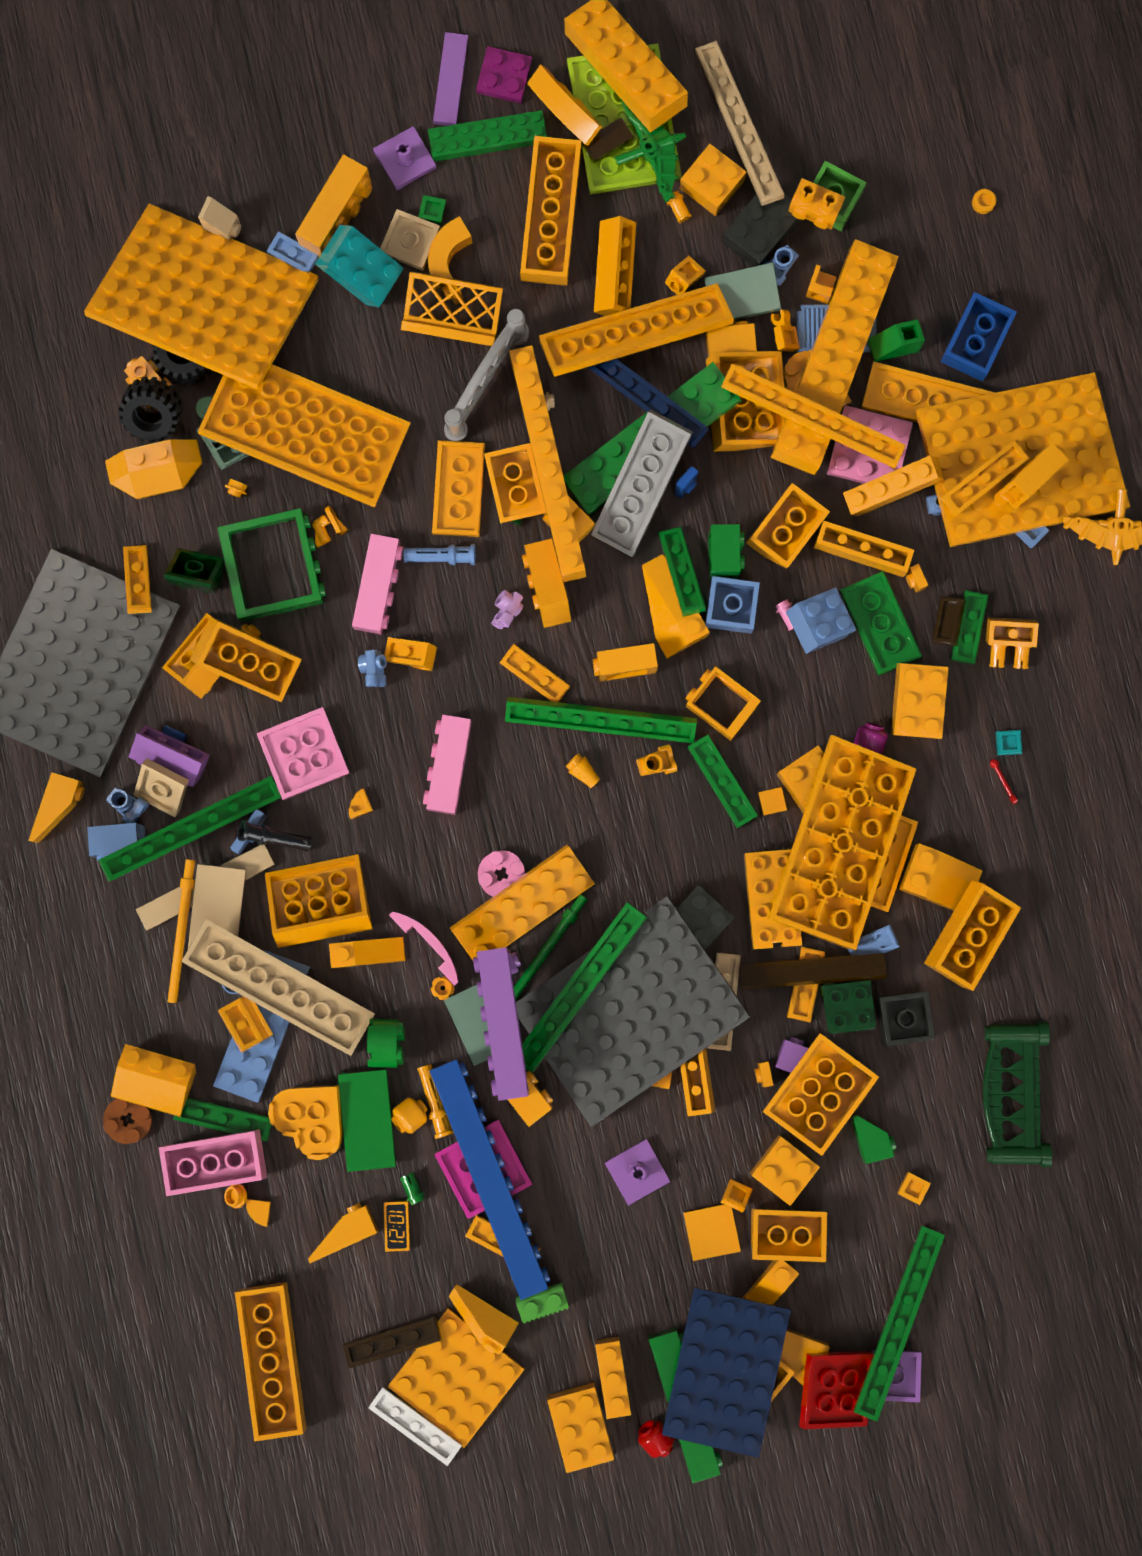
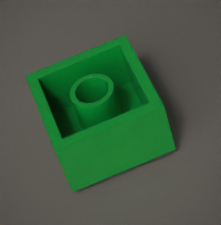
[708,524,745,580]

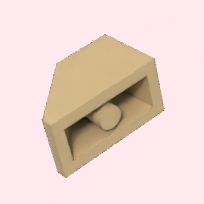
[198,196,241,240]

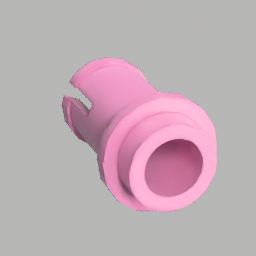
[775,599,793,631]

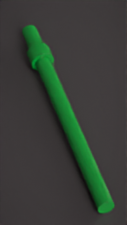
[514,894,588,1000]

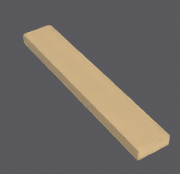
[136,845,275,931]

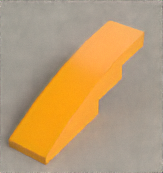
[527,64,602,146]

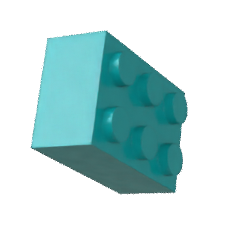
[315,225,404,307]

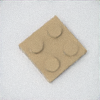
[380,209,440,271]
[133,758,189,817]

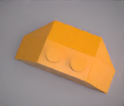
[105,439,202,500]

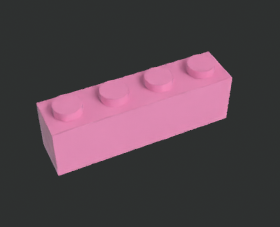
[352,534,403,635]
[423,715,472,815]

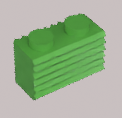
[516,1282,569,1324]

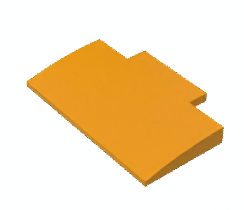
[769,735,918,950]

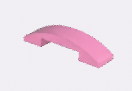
[389,912,459,986]

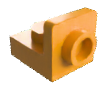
[665,256,706,295]

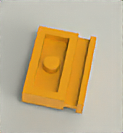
[218,996,273,1053]

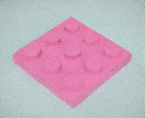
[827,405,913,484]
[256,707,350,800]

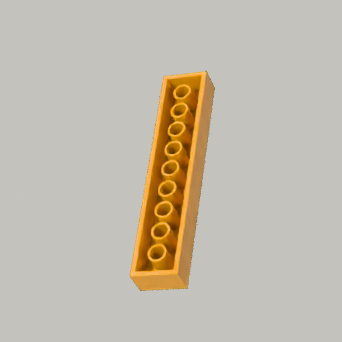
[770,239,899,475]

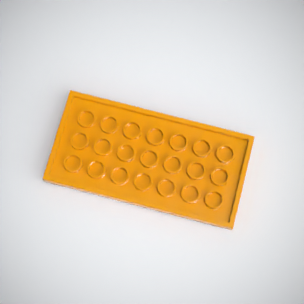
[198,364,410,508]

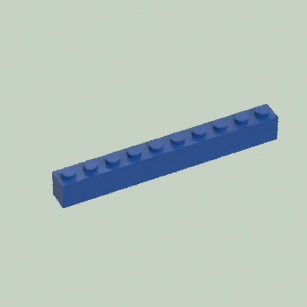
[430,1059,551,1300]

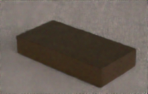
[582,118,634,163]
[932,596,966,647]

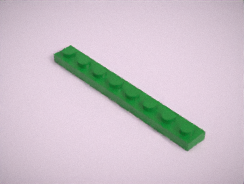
[505,697,697,743]
[98,776,281,882]
[522,902,648,1073]
[853,1226,945,1422]

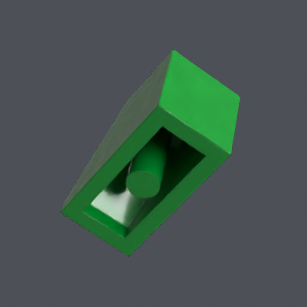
[850,1115,896,1164]

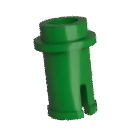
[400,1172,425,1205]

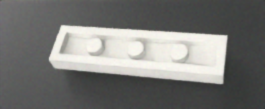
[368,1386,462,1466]

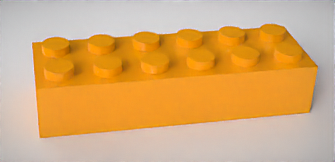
[564,0,688,133]
[520,136,581,286]
[235,1282,307,1441]

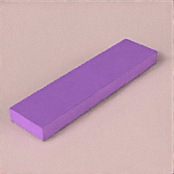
[433,32,468,126]

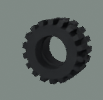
[153,346,212,386]
[118,377,183,443]

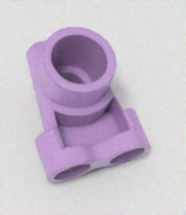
[491,590,523,629]

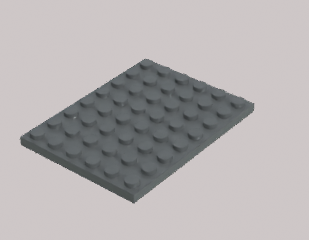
[0,549,181,778]
[516,896,751,1127]

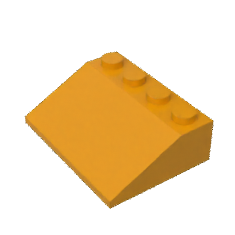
[706,351,786,451]
[265,854,372,948]
[763,1033,879,1156]

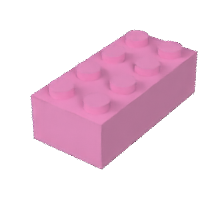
[159,1129,267,1196]

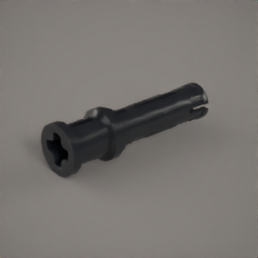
[238,820,312,852]

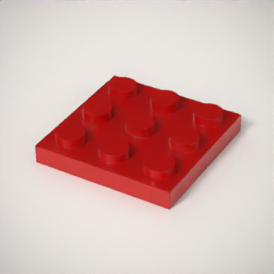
[799,1351,874,1429]

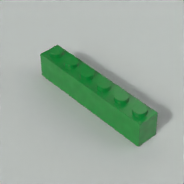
[648,1328,723,1483]

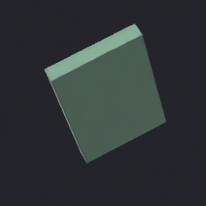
[704,263,782,320]
[444,985,492,1066]

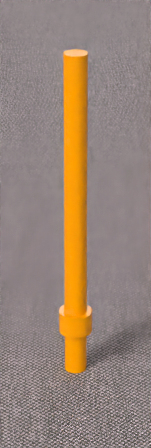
[167,859,195,1003]

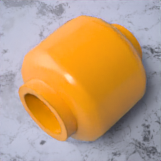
[391,1098,428,1134]

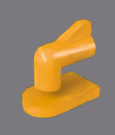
[312,506,349,547]

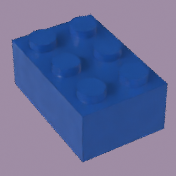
[940,292,1017,382]

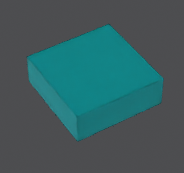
[995,730,1022,756]

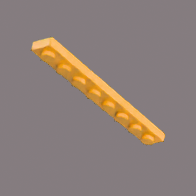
[721,364,906,469]

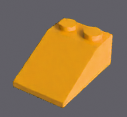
[484,443,547,524]
[898,843,982,911]

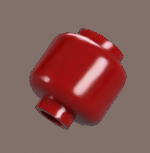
[638,1420,674,1458]

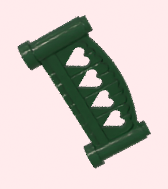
[983,1021,1052,1167]

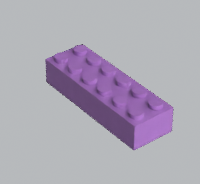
[473,947,529,1101]

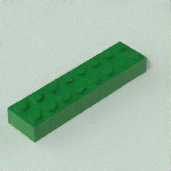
[428,110,547,162]

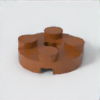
[103,1098,153,1144]

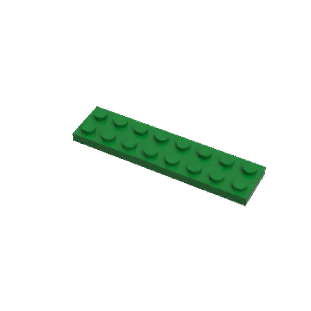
[563,362,742,515]

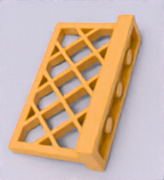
[401,272,503,346]

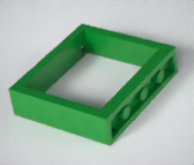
[217,508,326,622]

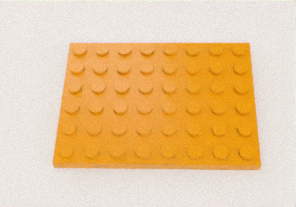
[84,204,318,390]
[915,372,1130,547]

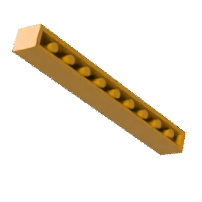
[509,345,586,582]

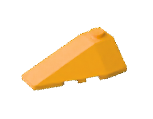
[642,554,710,659]

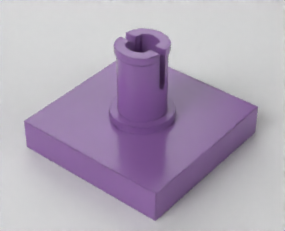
[373,126,437,191]
[604,1139,670,1205]

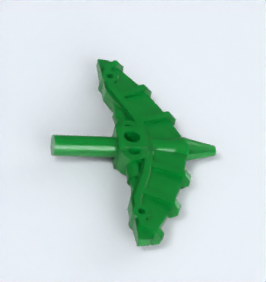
[614,99,686,203]

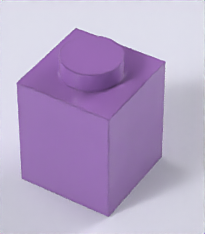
[774,1037,808,1073]

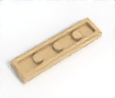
[707,953,741,1051]

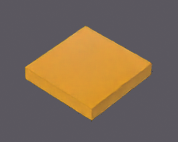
[683,1204,741,1261]

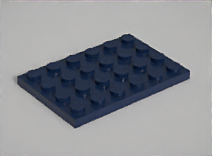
[662,1287,791,1458]

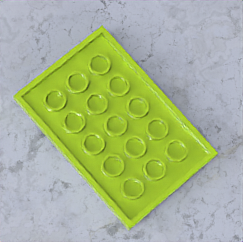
[567,43,682,195]

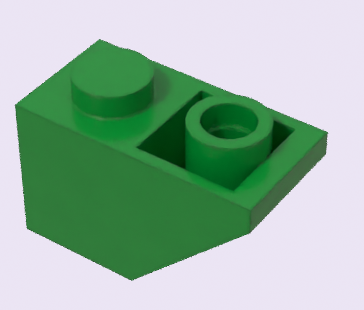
[868,319,925,362]

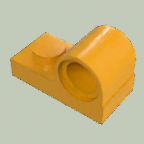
[384,637,437,671]

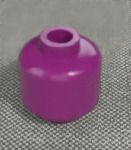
[854,722,888,754]

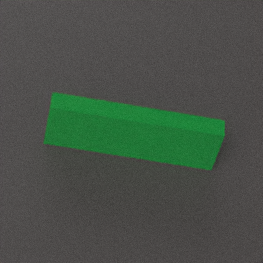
[950,590,989,665]

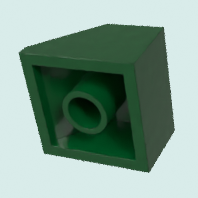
[164,548,224,594]

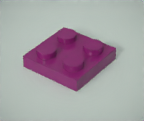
[476,46,532,104]

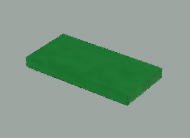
[840,571,922,676]
[338,1069,396,1172]

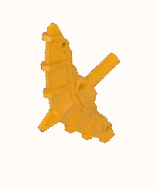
[1062,489,1142,565]

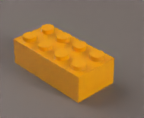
[295,154,372,257]
[190,616,302,702]
[924,881,1021,991]

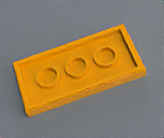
[432,440,485,537]

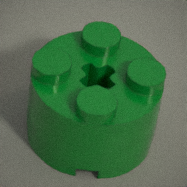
[367,1018,405,1068]

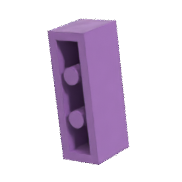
[129,725,210,787]

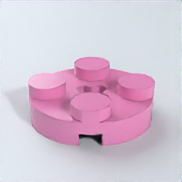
[478,850,525,897]

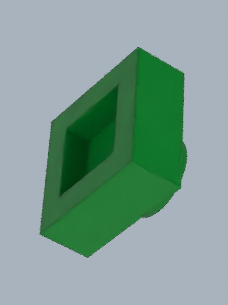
[418,195,447,225]

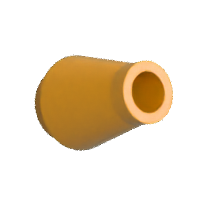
[566,753,601,788]

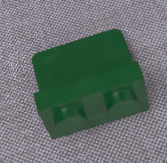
[819,980,876,1034]

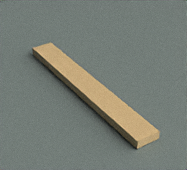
[695,41,784,206]

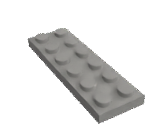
[591,410,693,557]

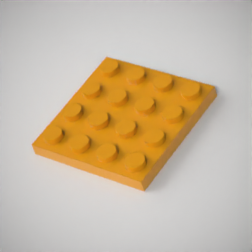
[388,1308,524,1448]

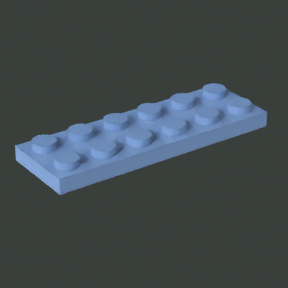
[213,950,311,1103]

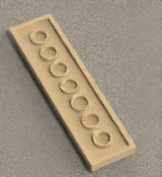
[181,919,375,1056]

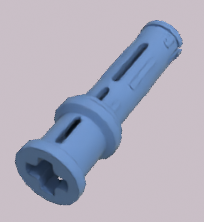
[403,544,476,565]

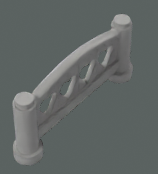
[444,309,529,442]

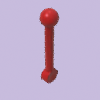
[990,759,1018,805]

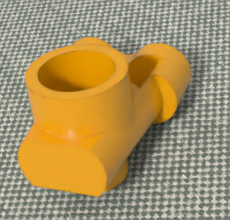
[636,744,677,776]

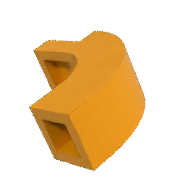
[428,216,472,305]

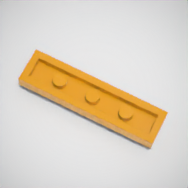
[941,440,1029,517]

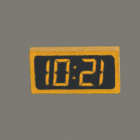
[384,1201,410,1252]

